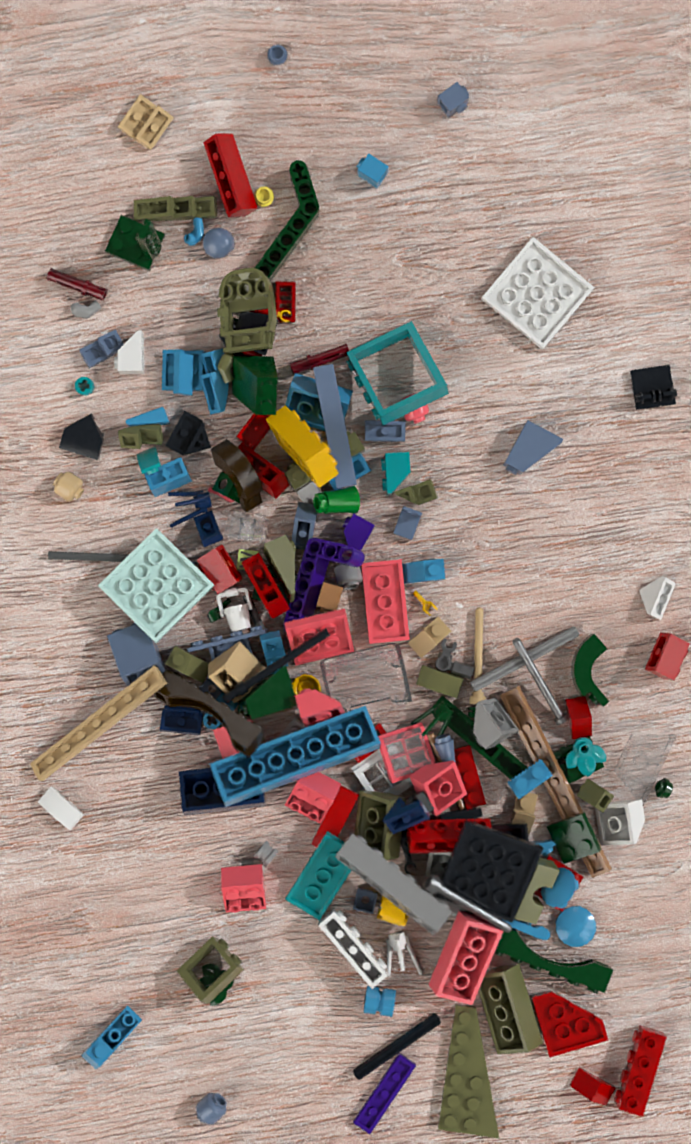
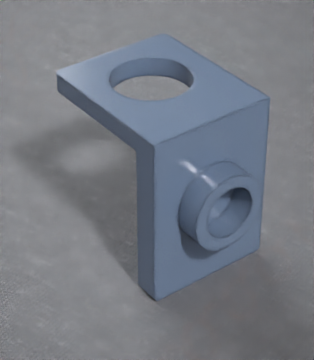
[393,506,422,540]

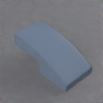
[79,329,124,369]

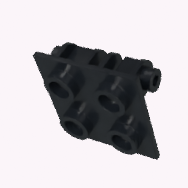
[630,365,677,410]

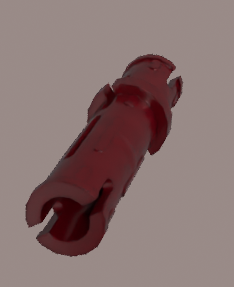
[47,268,108,301]
[289,344,349,375]

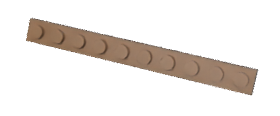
[500,686,612,878]

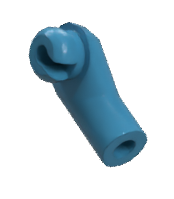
[184,218,204,246]

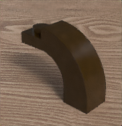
[211,439,263,512]

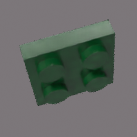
[547,812,602,864]

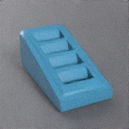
[125,407,170,427]

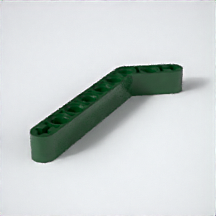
[234,160,319,317]

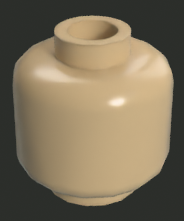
[53,472,84,501]

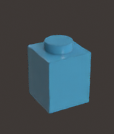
[357,154,389,188]

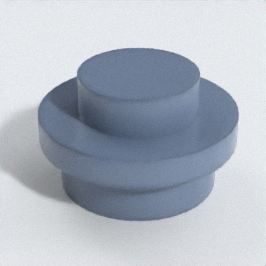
[267,45,287,65]

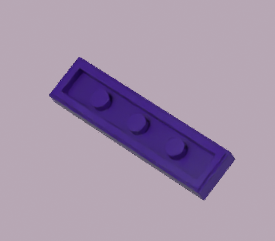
[353,1053,416,1134]

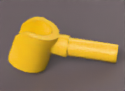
[413,591,438,616]

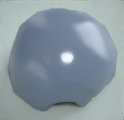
[203,228,235,259]

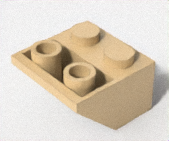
[208,641,265,703]

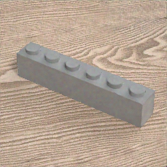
[335,834,452,935]

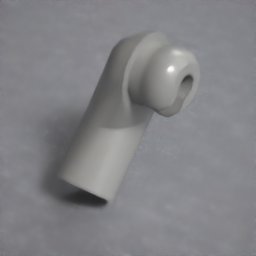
[71,300,102,319]

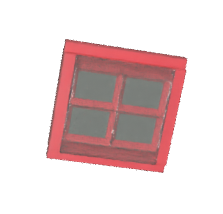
[378,722,436,784]

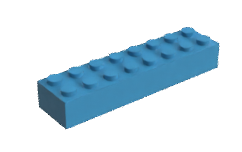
[210,705,381,807]

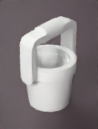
[217,587,253,632]

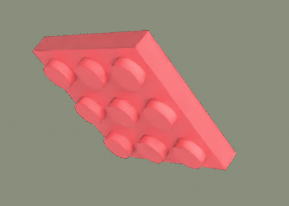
[284,608,355,666]

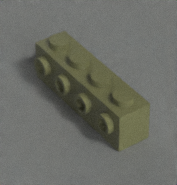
[285,431,365,492]

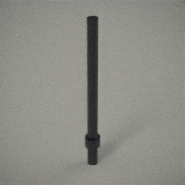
[222,629,330,703]

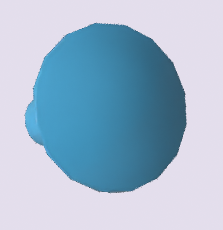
[541,868,579,909]
[555,906,596,947]

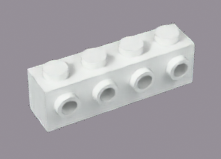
[318,908,388,989]

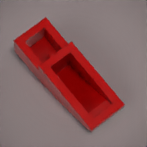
[311,785,359,847]

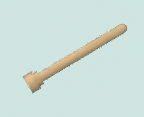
[469,607,486,705]

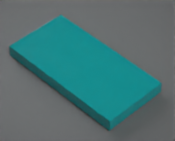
[285,831,352,920]

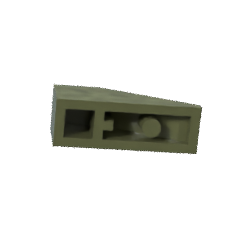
[263,535,296,603]

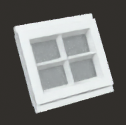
[351,743,413,795]

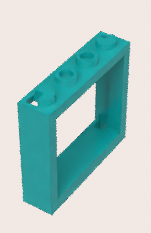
[346,321,449,425]

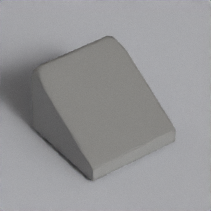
[297,481,321,504]

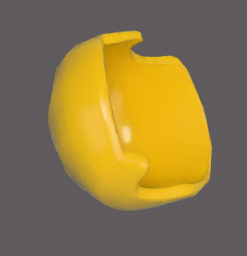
[292,674,321,695]

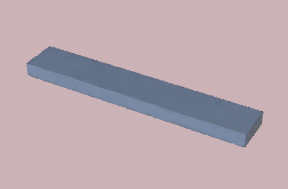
[313,364,357,489]

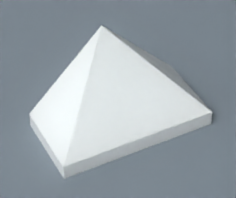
[639,576,676,620]

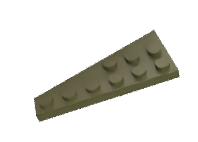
[438,1004,499,1139]

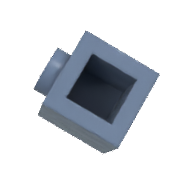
[437,82,469,118]

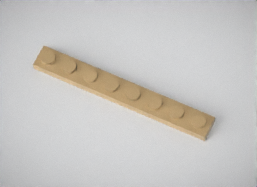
[30,666,167,781]

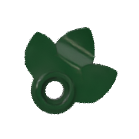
[199,964,234,1006]

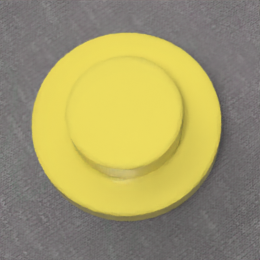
[254,187,274,207]

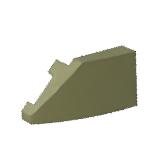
[395,479,438,505]

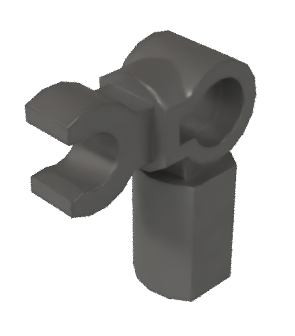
[435,639,474,680]

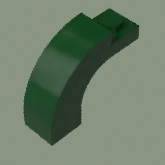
[571,634,610,707]

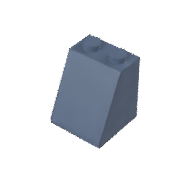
[107,623,167,686]

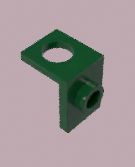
[212,472,240,504]

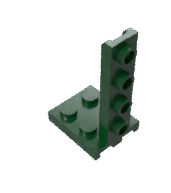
[105,215,166,272]

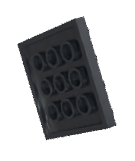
[435,820,543,923]

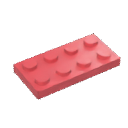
[361,559,410,644]

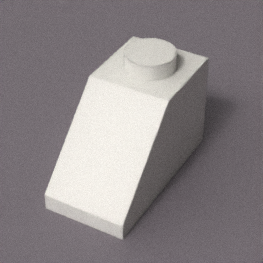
[114,330,144,374]

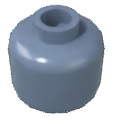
[196,1093,227,1125]

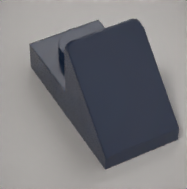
[194,510,223,547]
[383,797,430,834]

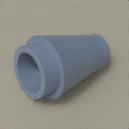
[434,734,456,762]

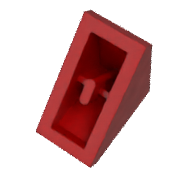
[565,696,592,739]
[570,1067,616,1106]

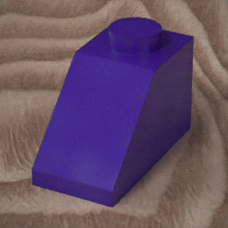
[343,514,375,556]

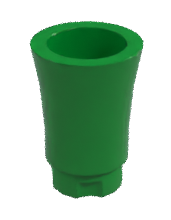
[313,486,360,514]

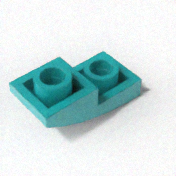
[137,447,161,475]

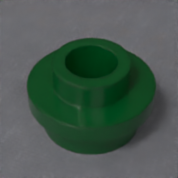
[655,778,673,798]

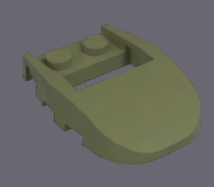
[217,268,277,354]

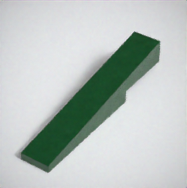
[432,695,528,780]

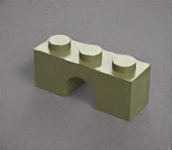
[514,858,560,924]

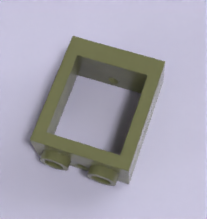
[177,936,244,1004]

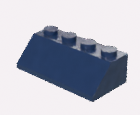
[179,768,266,816]

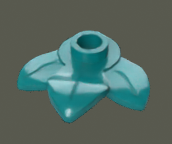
[566,737,606,776]

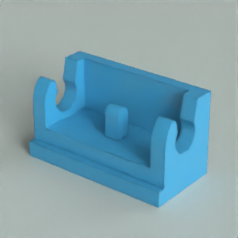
[144,457,192,497]

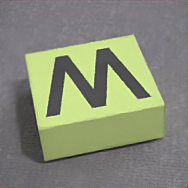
[237,549,259,570]

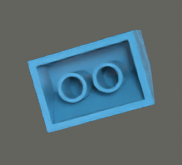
[286,373,353,431]

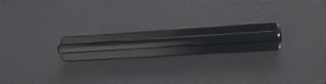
[353,1013,441,1080]

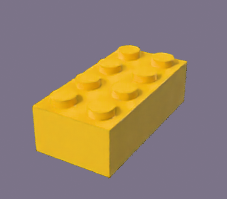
[266,405,339,488]

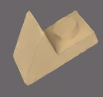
[408,616,451,658]
[510,793,538,834]

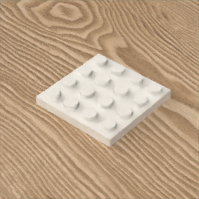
[481,237,595,350]

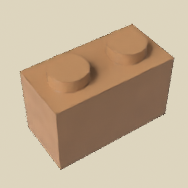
[317,582,343,613]

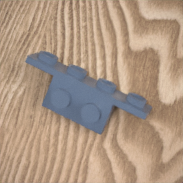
[187,625,268,661]

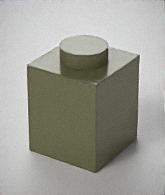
[577,779,614,813]

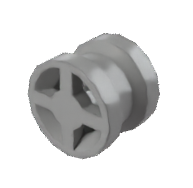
[254,840,279,867]

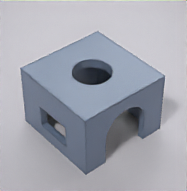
[199,677,223,700]
[353,887,378,914]

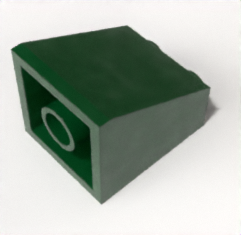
[232,356,278,415]
[237,666,297,721]

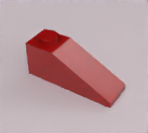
[238,443,289,499]
[241,553,290,619]

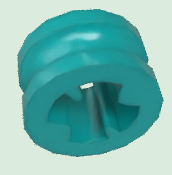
[75,377,94,395]

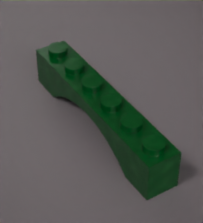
[494,928,613,994]

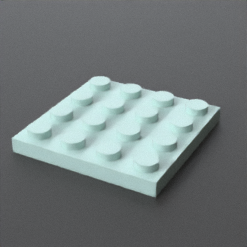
[98,528,215,644]

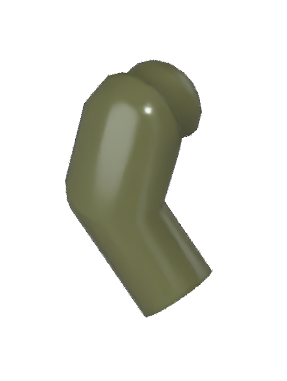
[218,353,234,384]

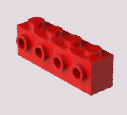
[203,133,258,217]
[407,818,492,854]
[614,1025,667,1117]

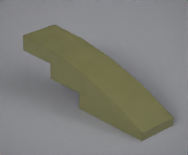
[133,196,217,221]

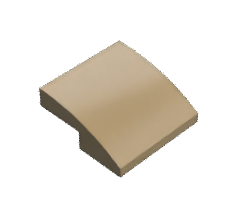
[117,94,174,150]

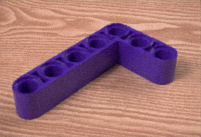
[283,538,364,632]

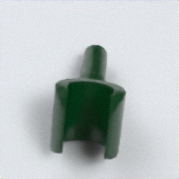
[208,598,231,623]

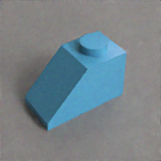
[402,559,445,584]

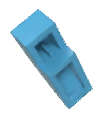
[200,348,229,415]

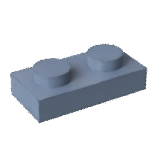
[365,420,406,442]

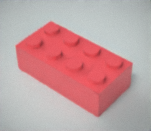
[428,910,503,1005]

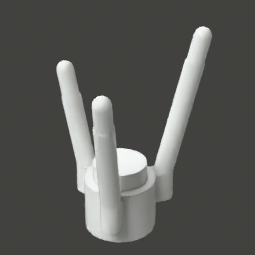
[386,931,423,976]

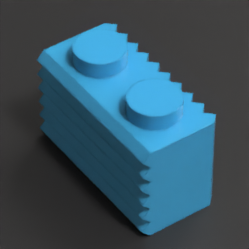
[508,759,553,799]

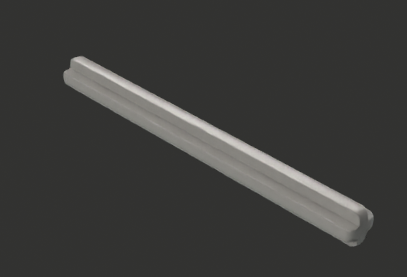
[470,627,579,691]

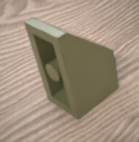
[165,646,208,683]

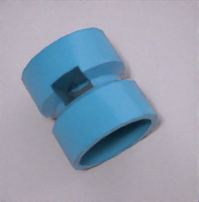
[363,986,396,1017]

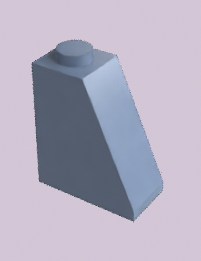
[503,420,563,475]

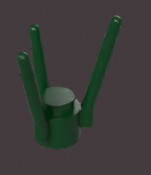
[411,701,454,736]

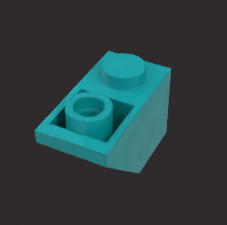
[381,452,411,496]

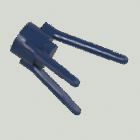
[167,490,212,528]

